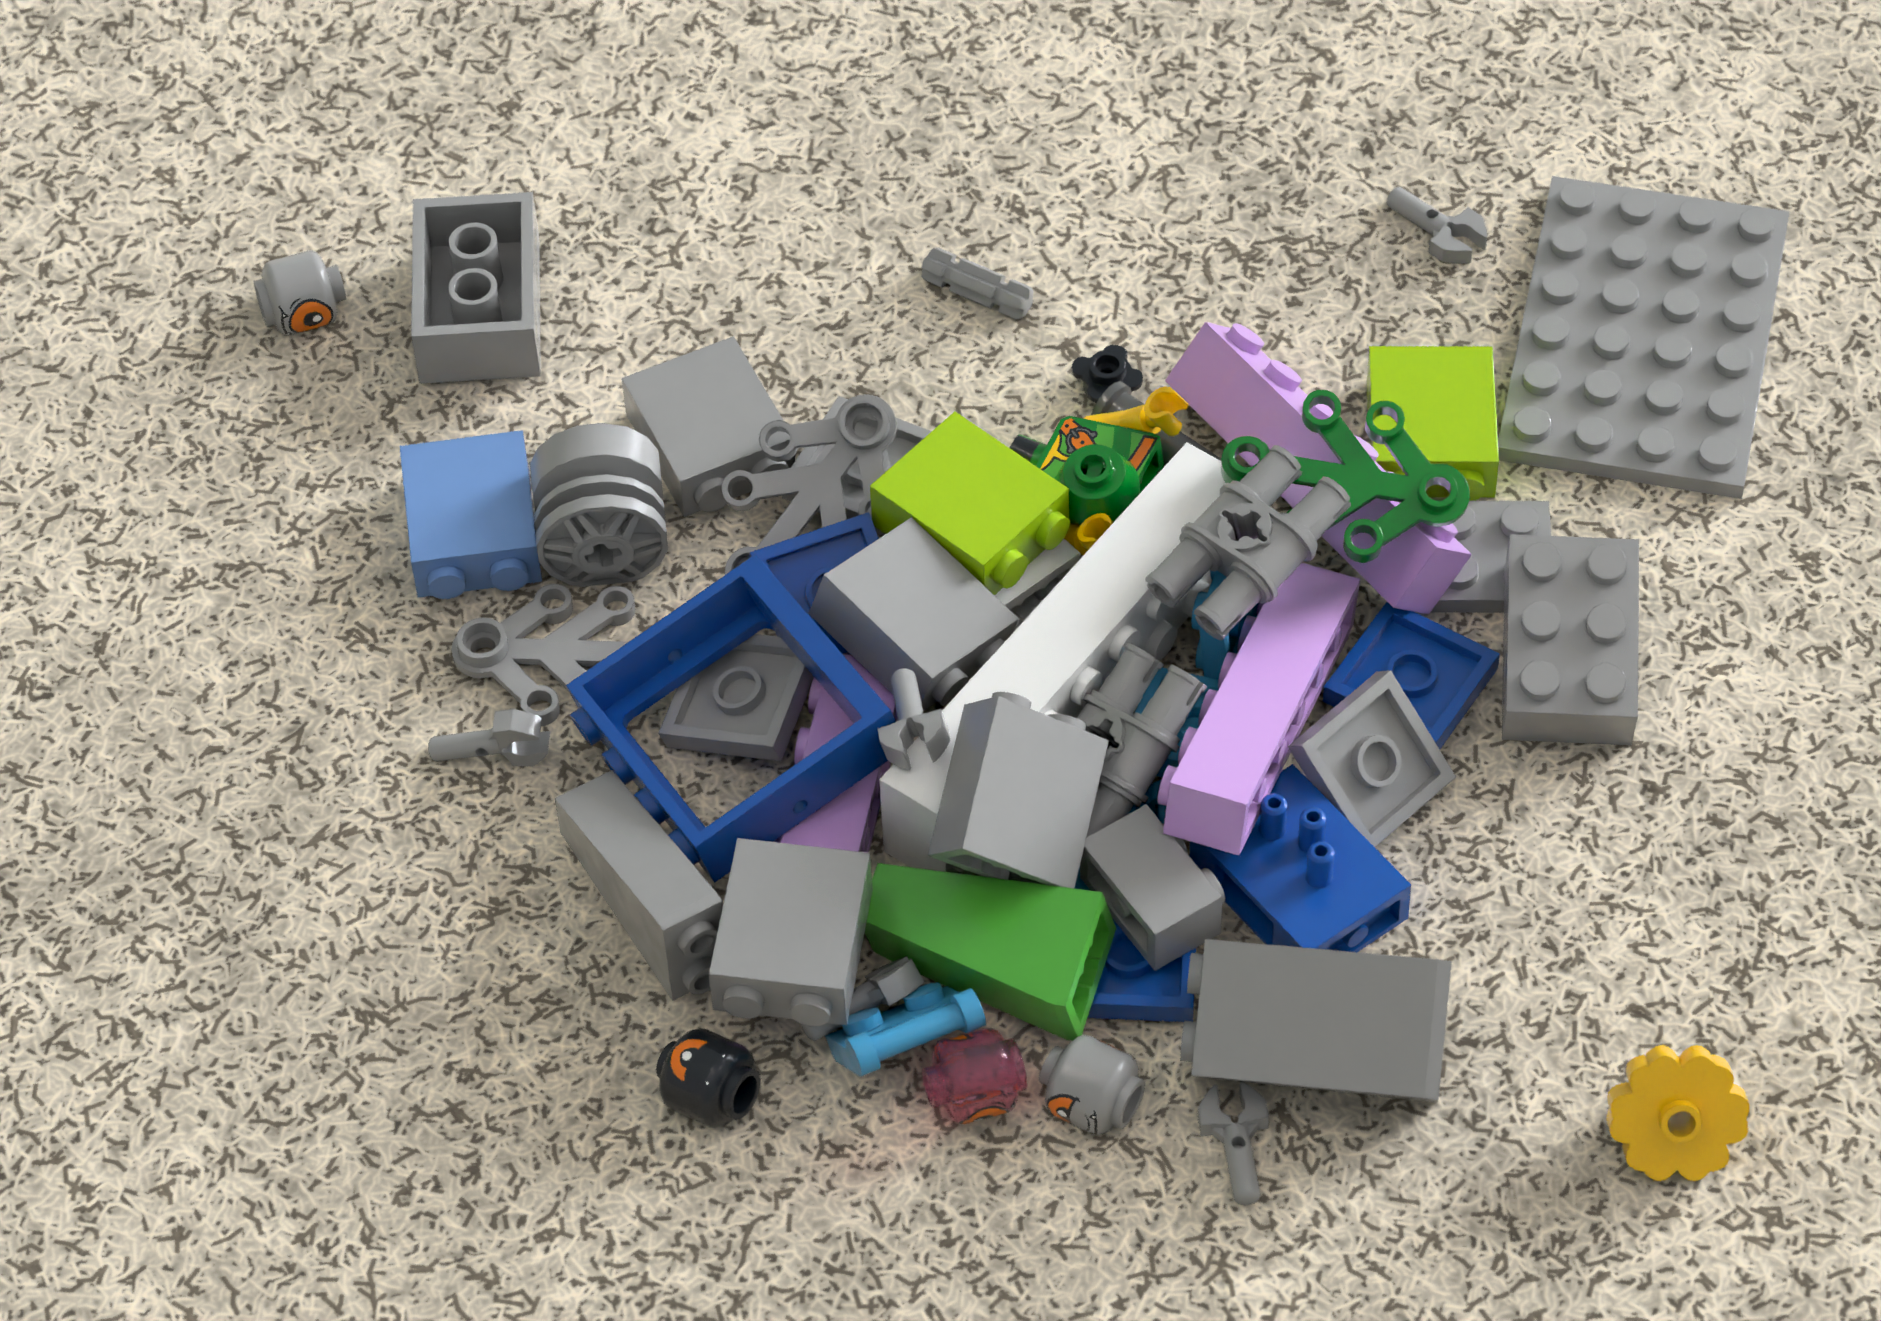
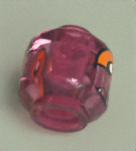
[922,1027,1027,1124]

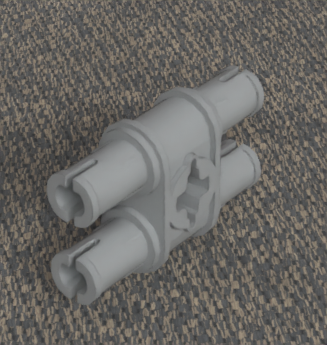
[1145,445,1351,640]
[1077,642,1207,837]

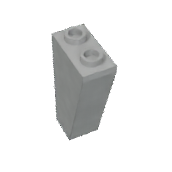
[555,770,723,1001]

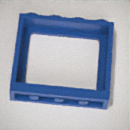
[566,554,896,883]

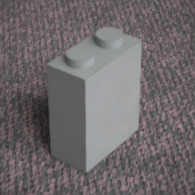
[621,336,796,517]
[809,517,1019,711]
[928,692,1109,888]
[709,838,873,1026]

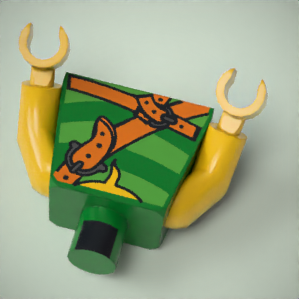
[1010,386,1189,555]

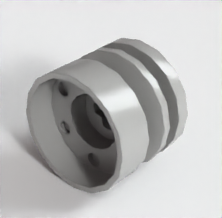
[530,423,668,587]

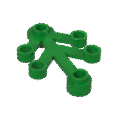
[1221,390,1470,563]

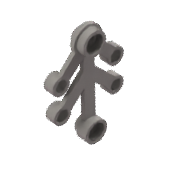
[721,395,897,575]
[451,584,636,726]

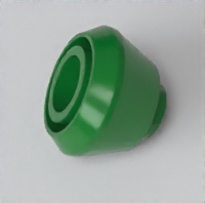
[1055,444,1140,525]

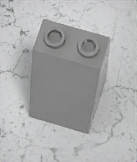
[1180,939,1452,1102]

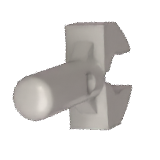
[1387,187,1487,264]
[878,668,951,770]
[428,709,550,767]
[802,956,924,1041]
[1198,1081,1269,1205]

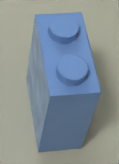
[400,430,542,599]

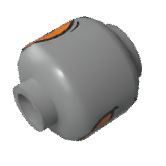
[253,251,346,336]
[1039,1035,1145,1135]

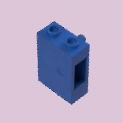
[1189,764,1411,952]

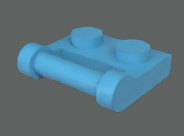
[825,983,986,1077]

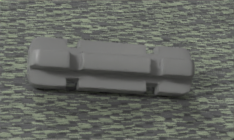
[921,248,1033,320]

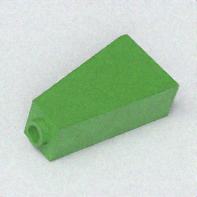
[865,863,1116,1041]

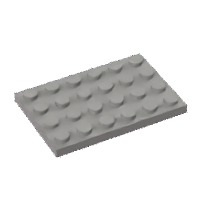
[1498,176,1790,499]

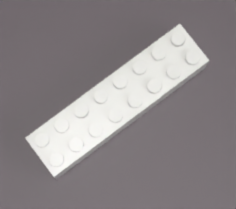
[879,442,1226,875]

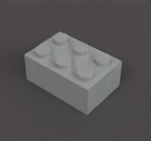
[411,192,541,384]
[1502,534,1639,745]

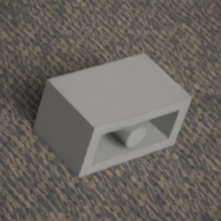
[1080,804,1225,971]

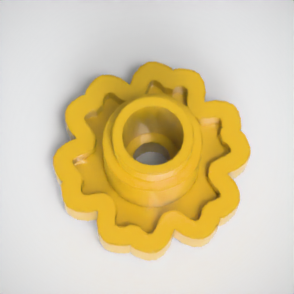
[1606,1045,1750,1181]

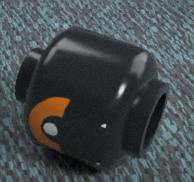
[656,1028,761,1128]

